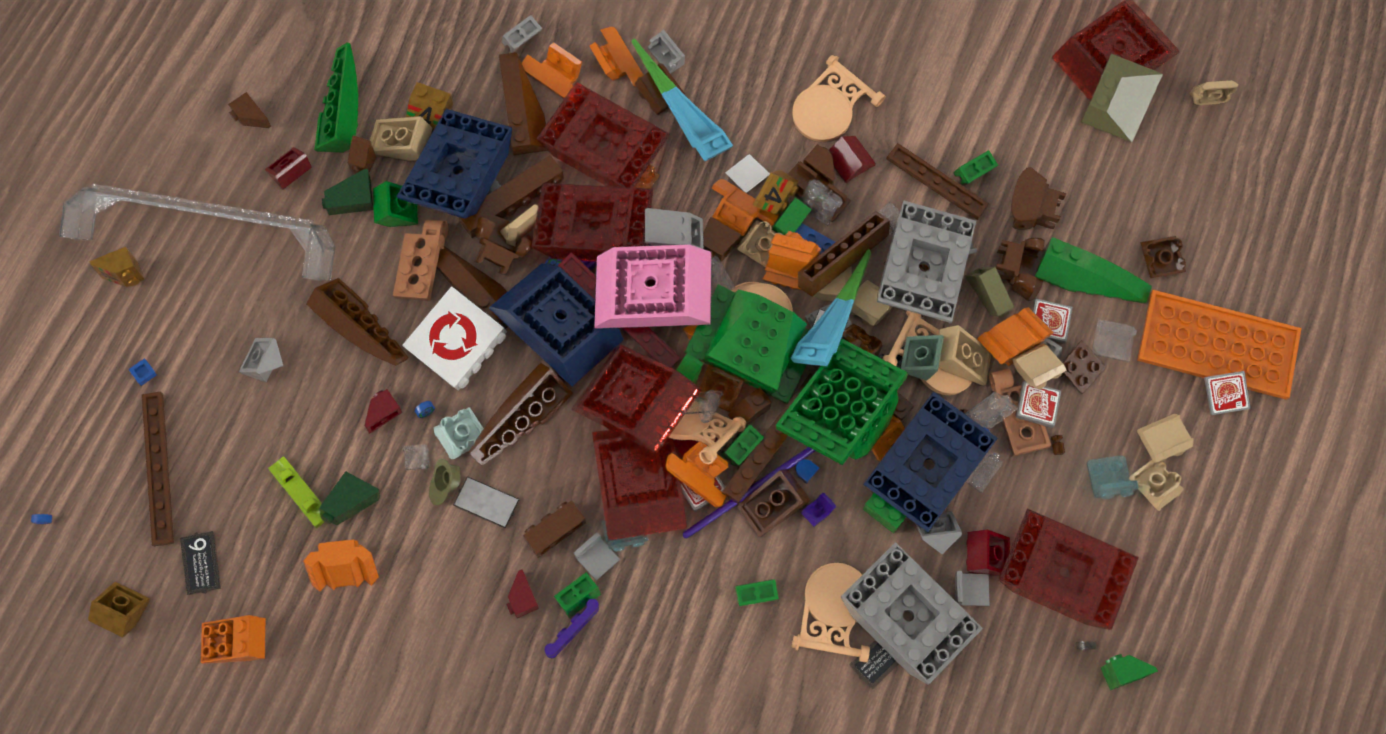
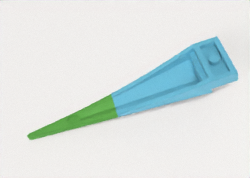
[632,38,733,161]
[791,249,871,366]

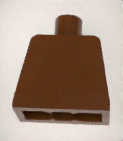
[703,217,741,262]

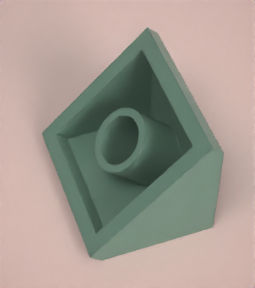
[901,335,944,381]

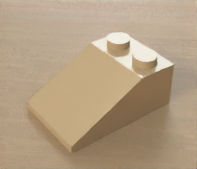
[370,116,433,161]
[939,325,991,385]

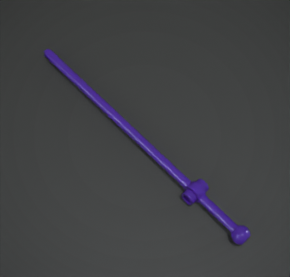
[683,447,815,539]

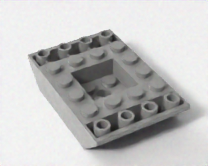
[877,201,976,323]
[841,542,983,685]

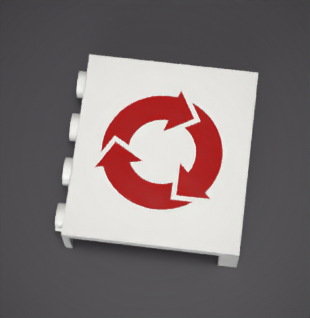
[402,286,507,391]

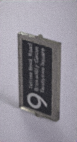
[180,531,221,595]
[849,640,899,689]

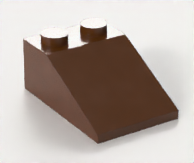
[737,469,811,537]

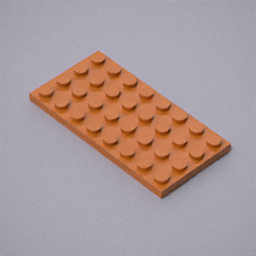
[1137,290,1301,400]

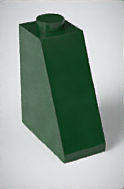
[322,169,374,215]
[319,471,380,525]

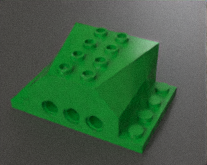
[684,284,809,404]
[776,338,908,465]

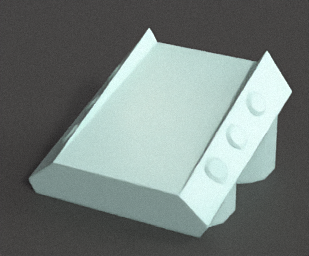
[434,407,484,459]

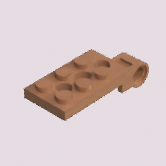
[393,219,449,301]
[989,368,1051,456]

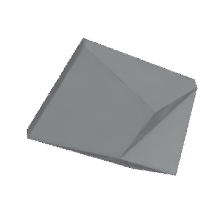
[239,338,283,382]
[916,512,962,554]

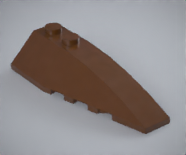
[499,52,550,156]
[437,246,508,329]
[306,278,409,366]
[468,363,573,466]

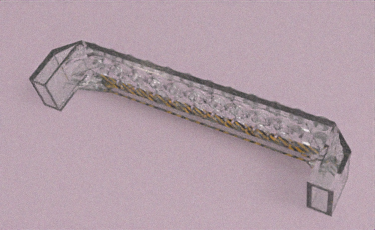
[59,184,336,281]

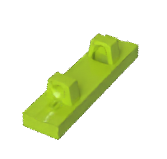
[268,456,324,528]

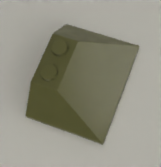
[1081,54,1163,142]

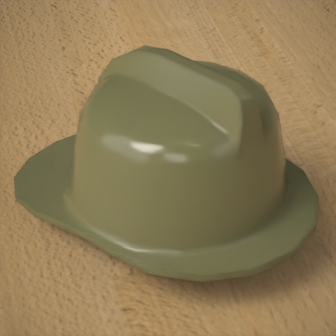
[429,459,460,506]

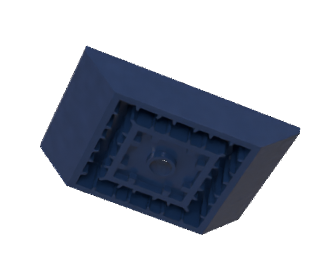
[397,109,512,219]
[489,263,624,387]
[863,392,998,533]

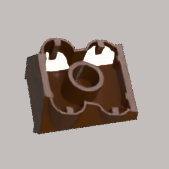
[635,63,686,115]
[1140,236,1186,279]
[842,323,883,356]

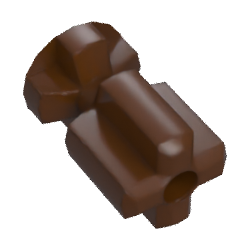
[1051,435,1065,455]

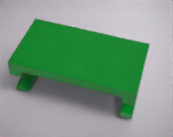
[953,150,999,185]
[772,197,812,235]
[721,424,764,466]
[554,572,601,618]
[734,579,779,606]

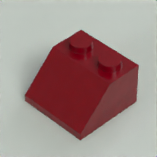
[966,529,1010,576]

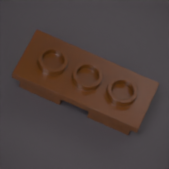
[788,161,851,223]

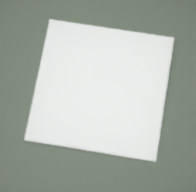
[725,154,770,193]

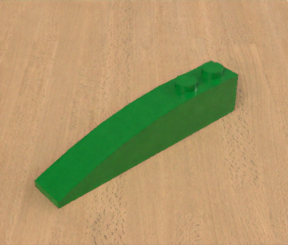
[314,42,358,153]
[1035,237,1152,304]

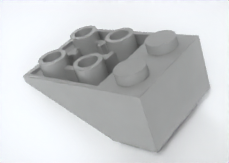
[645,208,703,249]

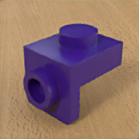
[801,493,836,527]

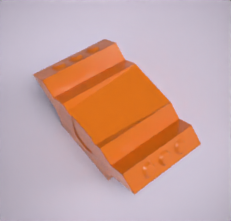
[763,231,821,291]
[977,307,1054,366]
[303,539,379,591]

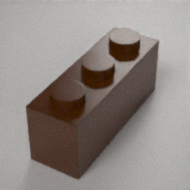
[523,500,586,558]

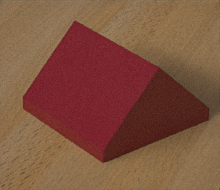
[829,136,876,183]
[265,147,312,190]

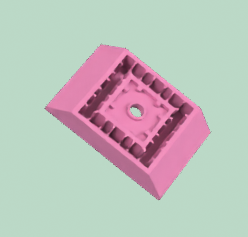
[595,245,711,328]

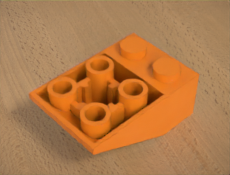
[201,615,266,664]

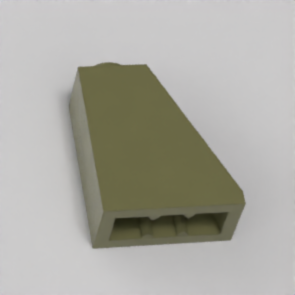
[965,267,1014,318]

